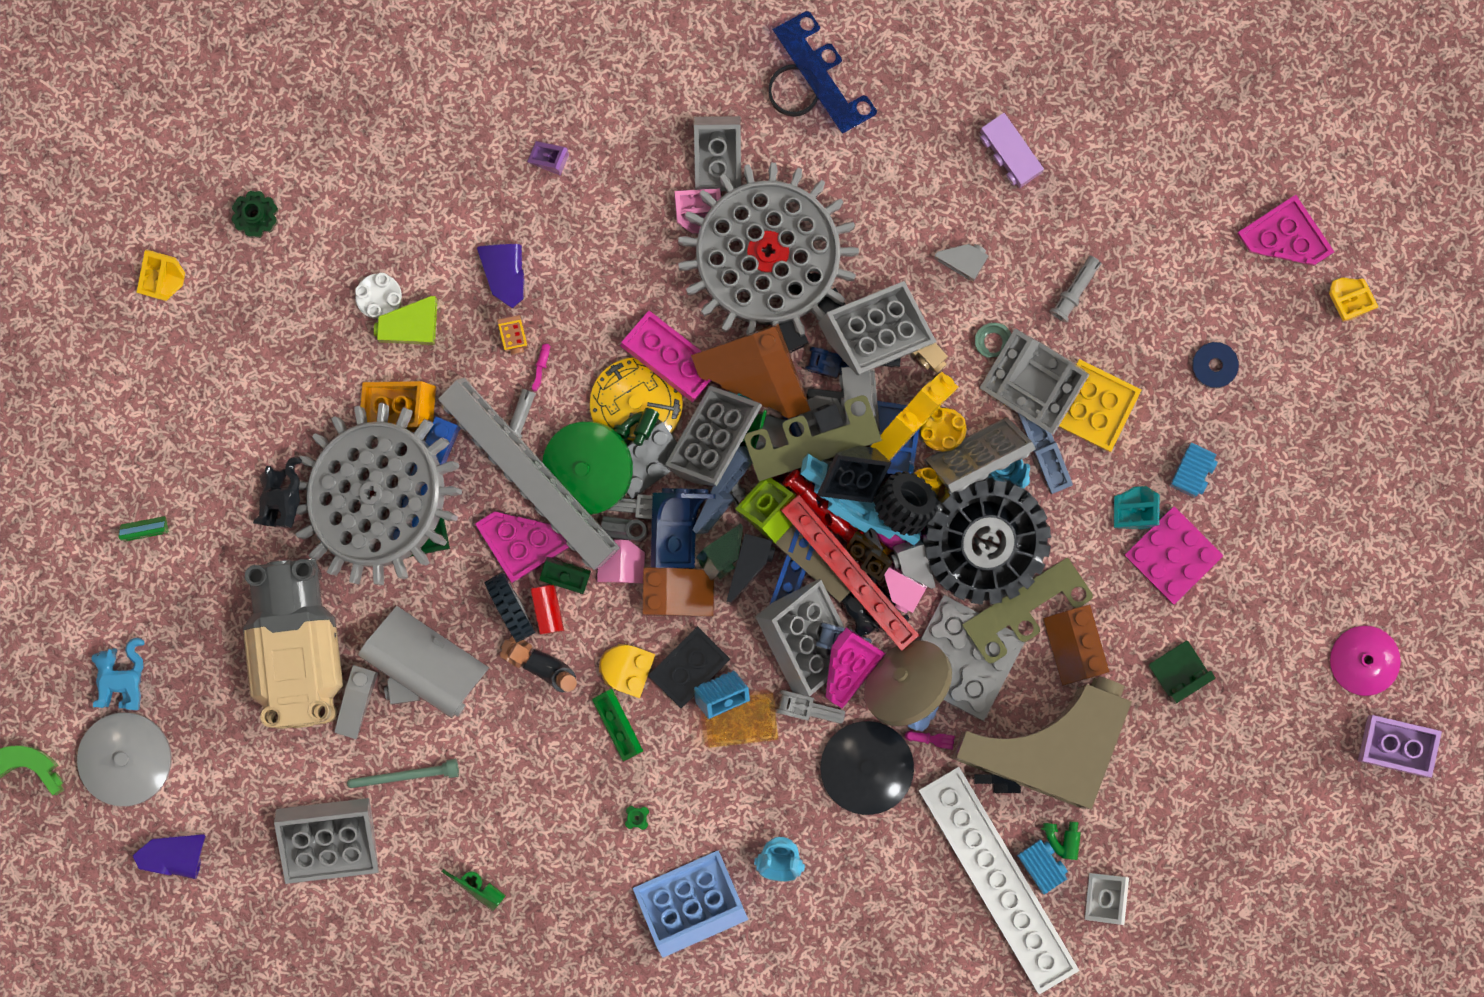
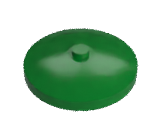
[542,421,633,515]

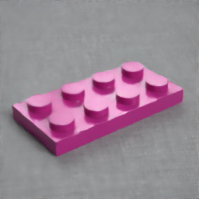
[620,311,712,403]

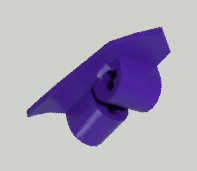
[477,244,525,309]
[132,834,206,879]

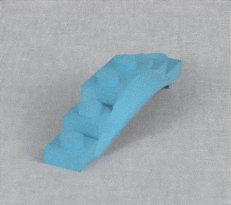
[801,454,921,545]

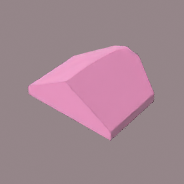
[674,188,721,234]
[597,540,645,584]

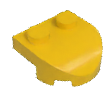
[599,644,655,698]

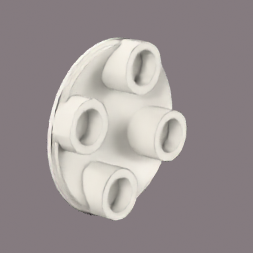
[355,273,402,319]

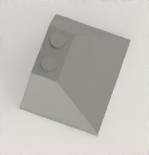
[980,328,1090,435]

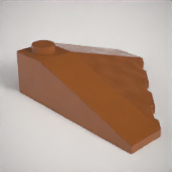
[691,323,811,419]

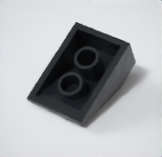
[817,446,891,503]
[726,534,776,605]

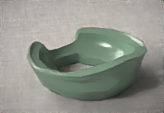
[975,323,1011,358]

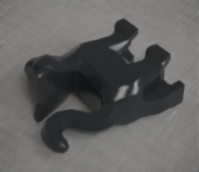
[253,456,302,528]
[831,573,909,636]

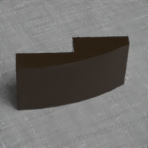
[845,531,892,581]

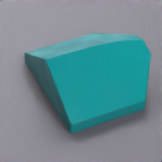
[1114,486,1160,530]

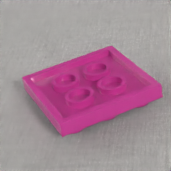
[1124,506,1224,605]

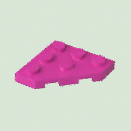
[1237,195,1334,266]
[475,512,570,583]
[825,628,885,709]

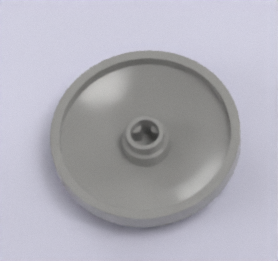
[77,713,172,806]

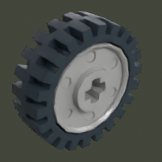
[484,572,535,642]

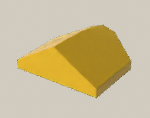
[136,250,185,301]
[1329,278,1378,322]

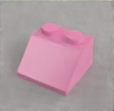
[884,562,927,613]

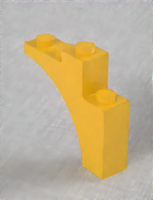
[871,372,958,461]

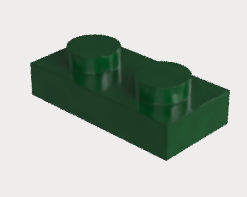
[539,557,591,594]

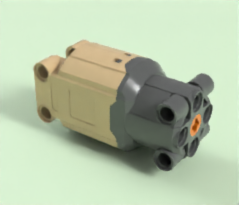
[243,559,343,729]

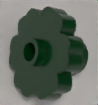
[231,191,278,238]

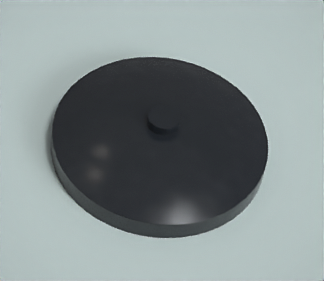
[820,721,914,815]

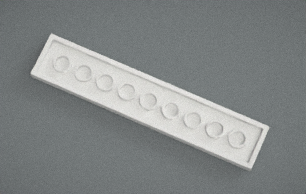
[918,767,1079,994]

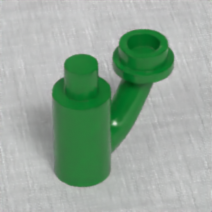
[1041,821,1081,860]

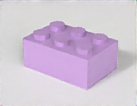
[1358,715,1442,778]

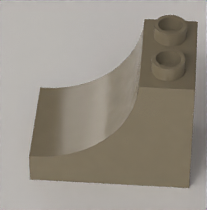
[952,676,1132,809]

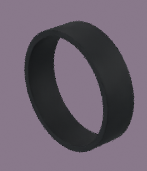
[769,64,819,117]

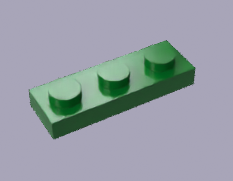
[592,689,643,762]

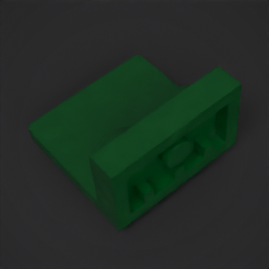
[1149,641,1216,704]

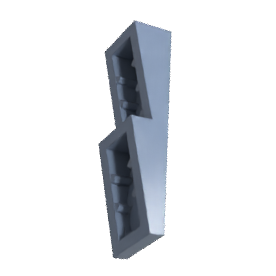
[1016,412,1073,494]
[693,446,753,534]

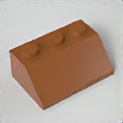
[1043,605,1110,686]

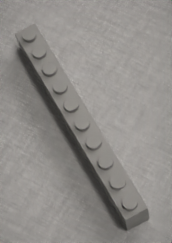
[438,378,620,570]

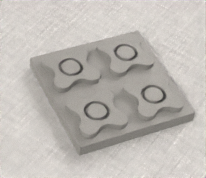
[925,417,1036,493]
[920,595,1025,721]

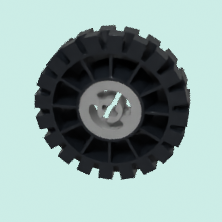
[921,474,1051,605]

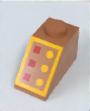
[497,315,529,355]

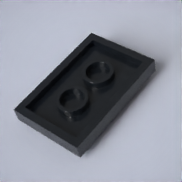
[648,626,731,709]

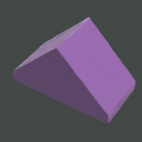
[527,141,569,176]

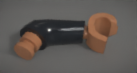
[500,636,577,692]

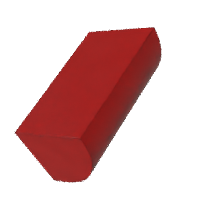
[531,585,565,636]

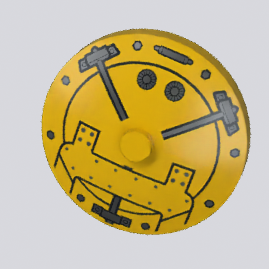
[590,357,683,444]

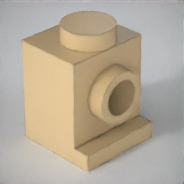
[911,343,948,374]

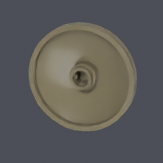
[864,640,952,726]

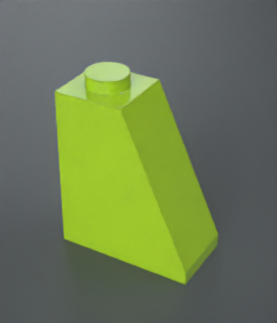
[374,296,438,345]

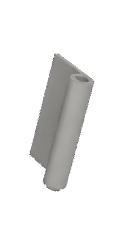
[358,606,489,718]

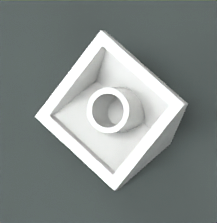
[1085,873,1129,925]

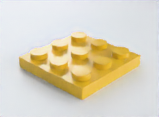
[1059,359,1141,453]

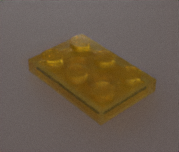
[705,693,779,748]

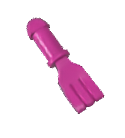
[532,343,551,392]
[905,730,955,750]

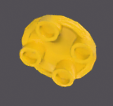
[921,407,967,452]

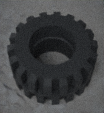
[873,471,939,536]

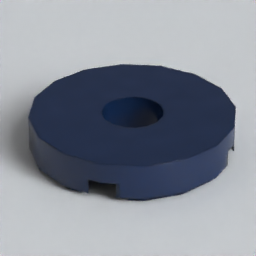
[1192,342,1239,389]

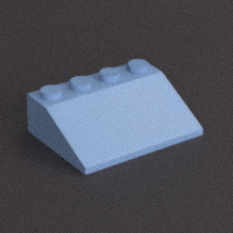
[633,850,749,958]

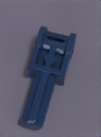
[804,347,849,379]

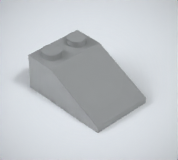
[694,116,741,191]

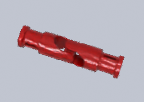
[783,469,863,545]

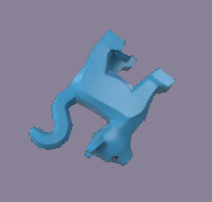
[91,638,145,710]

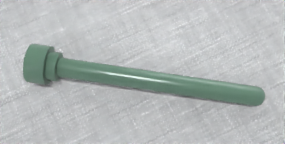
[347,758,459,788]

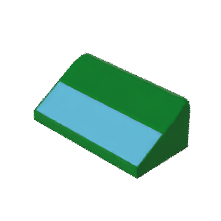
[118,516,169,542]

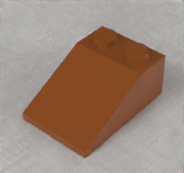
[643,568,714,617]

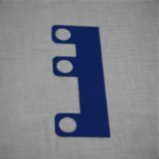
[772,11,877,134]

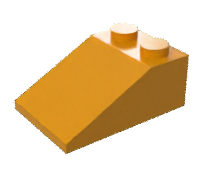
[360,381,436,432]

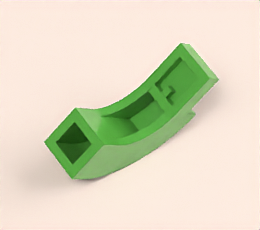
[0,746,64,795]

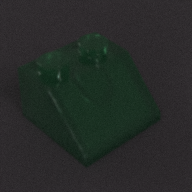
[696,523,743,581]

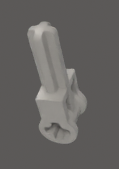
[608,494,652,520]
[775,690,845,724]

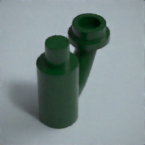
[613,408,659,446]

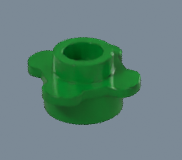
[625,806,649,830]

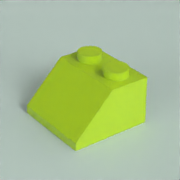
[735,478,795,543]

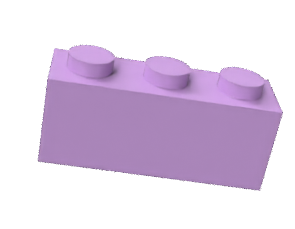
[980,113,1044,188]

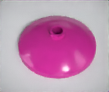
[1330,626,1401,696]

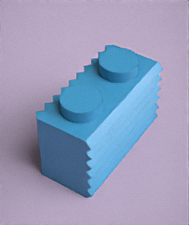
[1170,443,1218,498]
[694,670,750,719]
[1017,839,1068,895]

